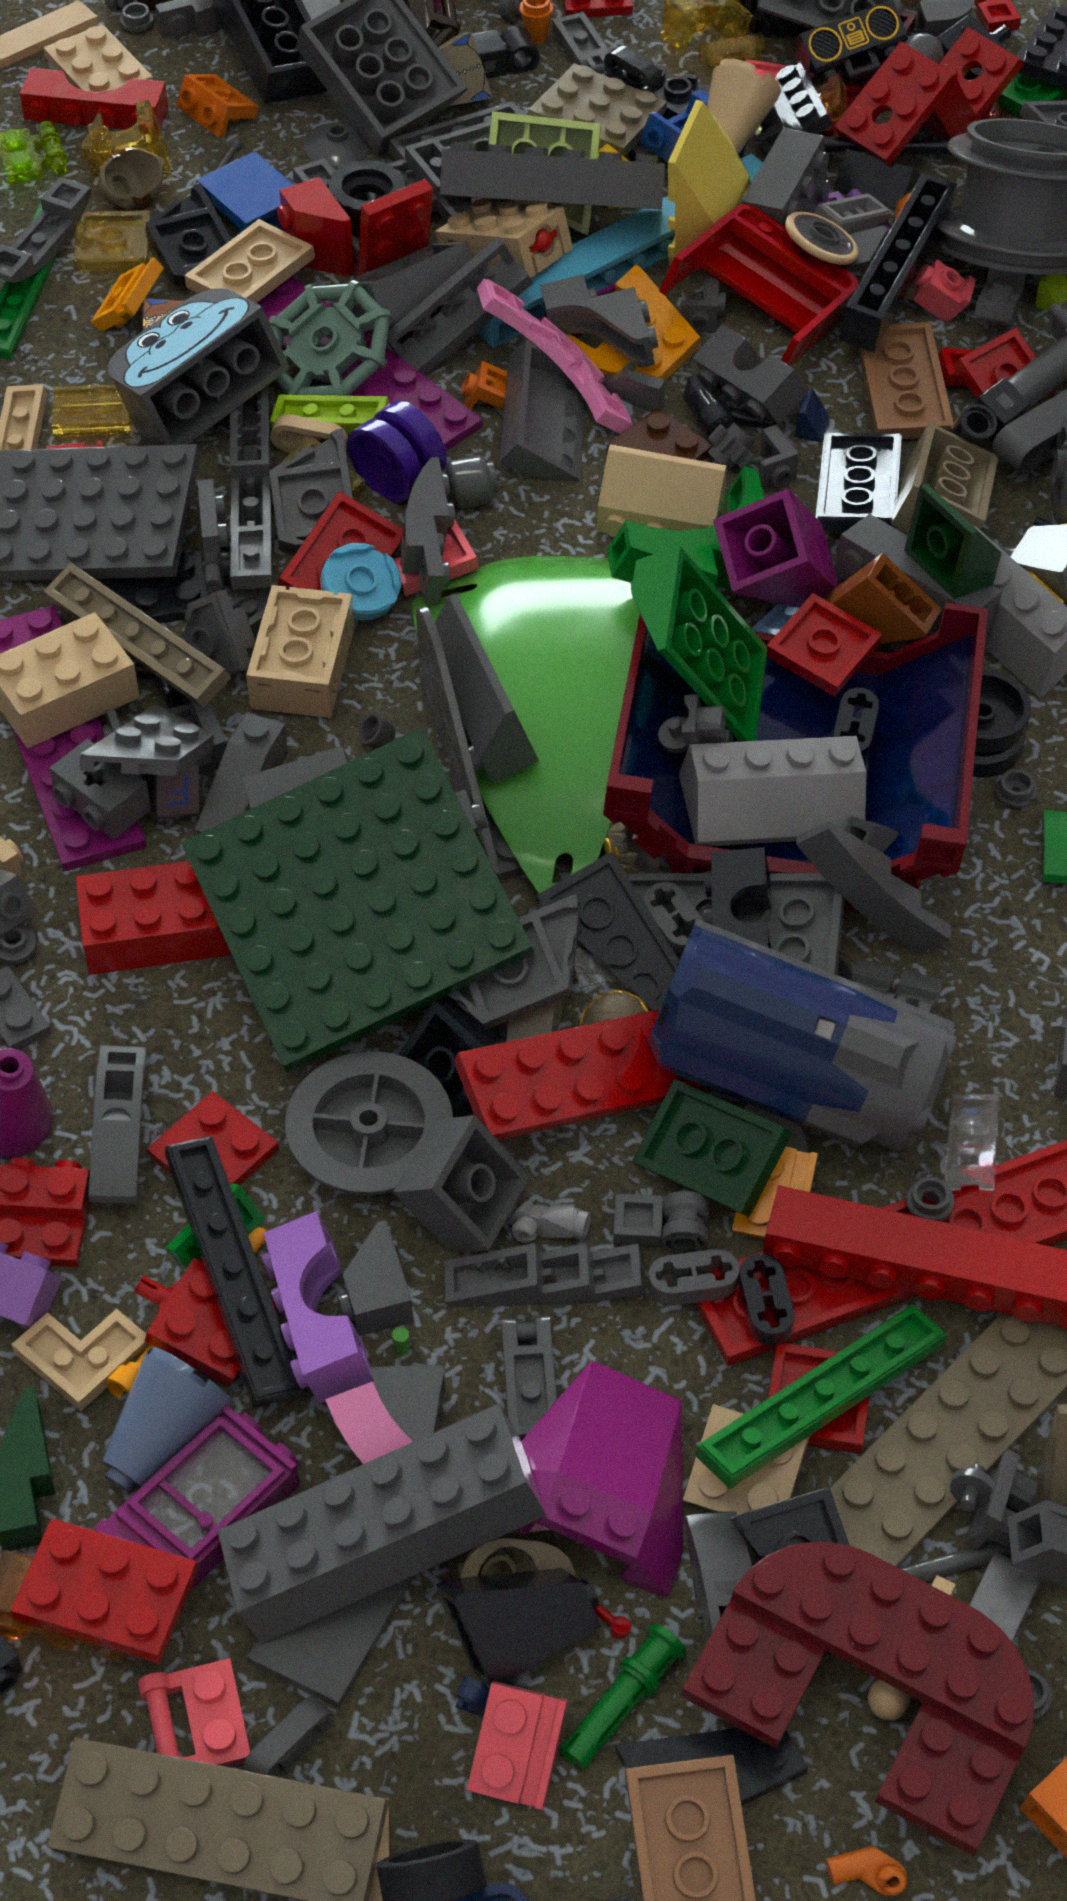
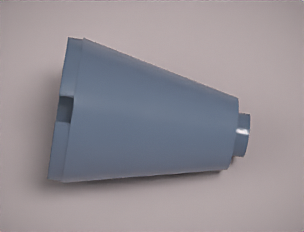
[102,1347,232,1492]

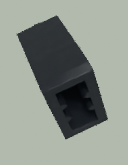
[436,1568,601,1686]

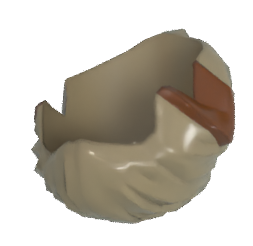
[99,147,165,211]

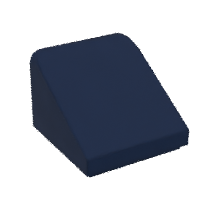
[795,387,830,442]

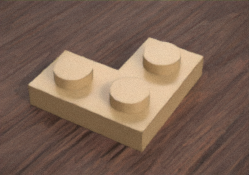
[11,1309,150,1411]

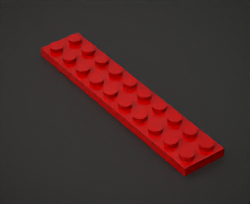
[695,1140,1067,1367]

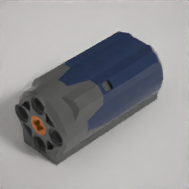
[647,919,957,1152]

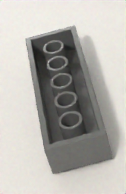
[439,142,665,210]
[218,1403,547,1644]

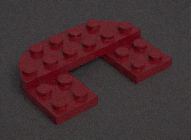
[680,1542,1034,1856]

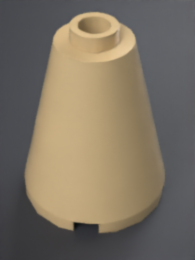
[707,59,781,154]

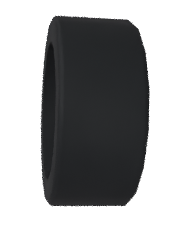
[376,1839,487,1901]

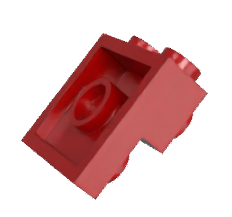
[0,1157,90,1268]

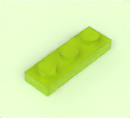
[270,395,390,434]

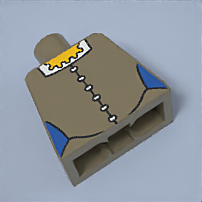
[438,32,493,106]

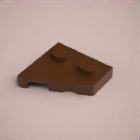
[606,408,713,461]

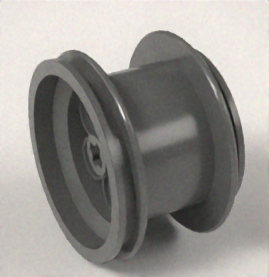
[935,118,1067,275]

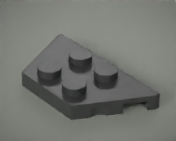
[269,428,353,552]
[80,705,214,777]
[447,894,581,1030]

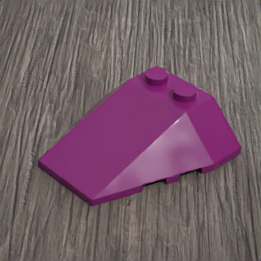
[513,1360,683,1598]

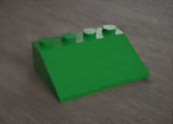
[631,546,768,742]

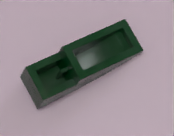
[0,1386,56,1553]

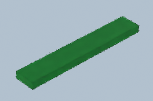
[0,205,60,360]
[695,1304,947,1489]

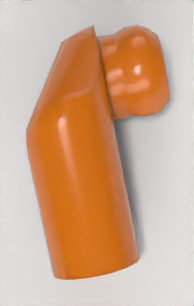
[825,1846,908,1896]

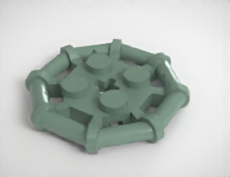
[269,280,393,396]

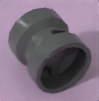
[661,1191,709,1253]

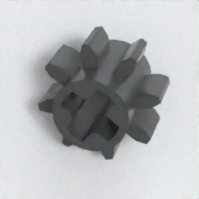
[708,422,755,471]

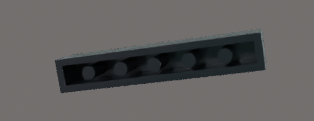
[839,172,957,353]

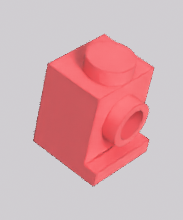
[912,259,976,322]

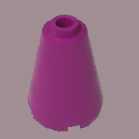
[0,1048,53,1159]

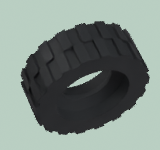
[327,160,407,232]

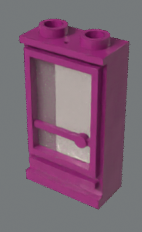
[93,1405,300,1591]

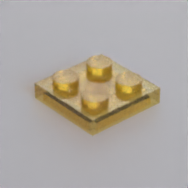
[73,210,151,271]

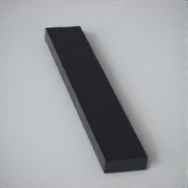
[165,1136,303,1408]

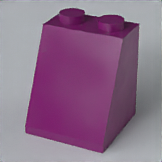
[713,488,839,608]

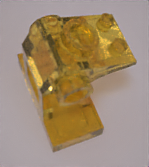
[660,0,753,54]
[81,100,172,178]

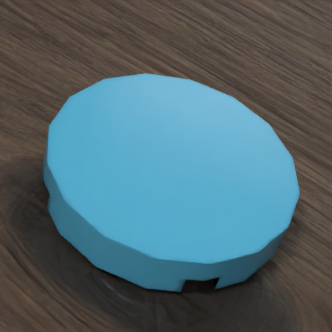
[320,543,401,620]

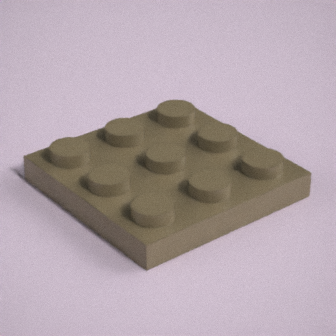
[528,63,667,157]

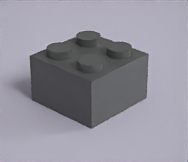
[393,1115,530,1253]

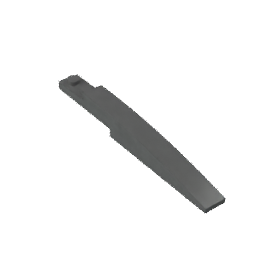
[230,384,273,590]

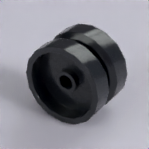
[932,670,1031,778]

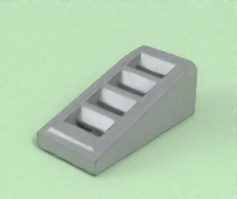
[815,193,892,234]

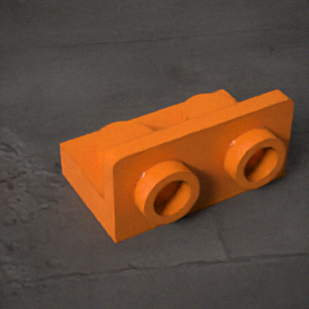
[177,74,259,137]

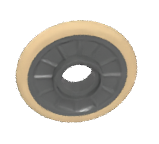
[785,212,859,265]

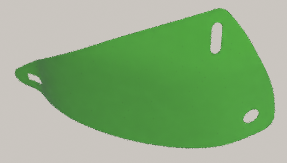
[412,556,661,894]

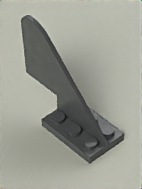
[416,606,525,881]

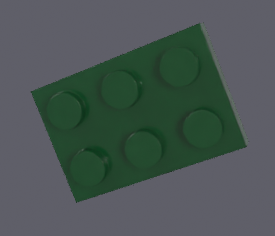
[632,1079,792,1218]

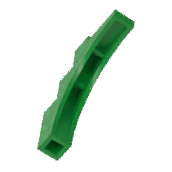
[607,466,764,591]

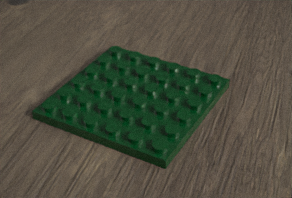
[181,727,534,1072]

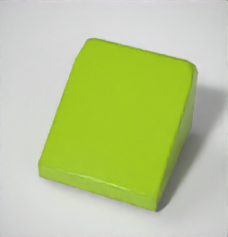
[1035,274,1067,311]

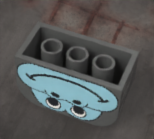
[107,288,290,445]

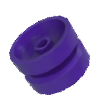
[347,400,447,504]

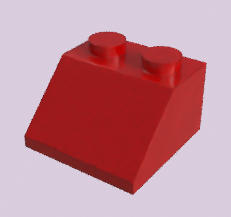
[277,177,354,277]

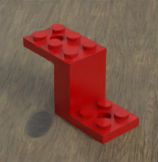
[834,27,1023,166]

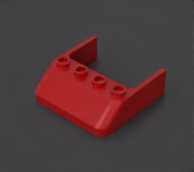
[659,204,859,366]

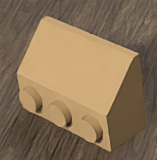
[597,444,727,537]

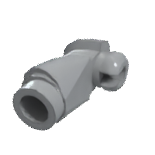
[511,1200,591,1243]

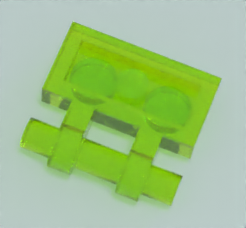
[0,121,68,185]

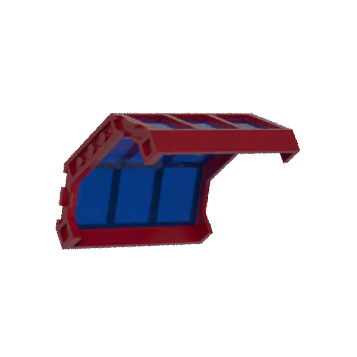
[603,602,988,912]

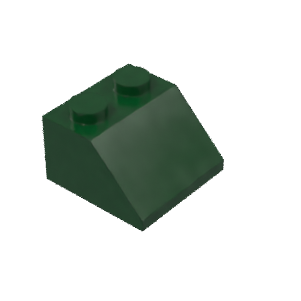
[904,483,1002,599]

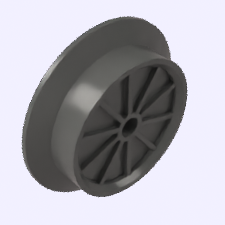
[285,1051,453,1196]

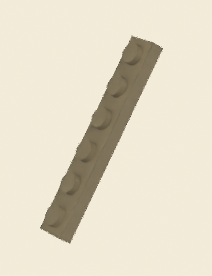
[43,562,231,708]

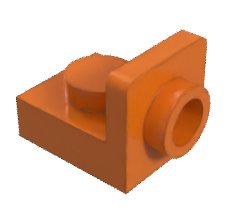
[460,361,507,410]

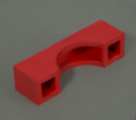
[19,68,168,133]

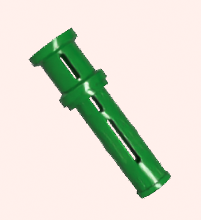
[558,1623,687,1772]

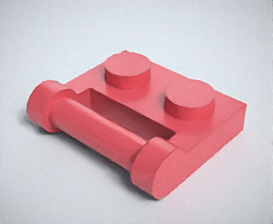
[138,1658,250,1768]

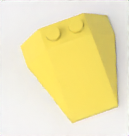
[668,100,751,271]

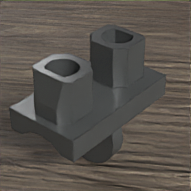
[658,694,733,753]
[950,1449,1038,1549]

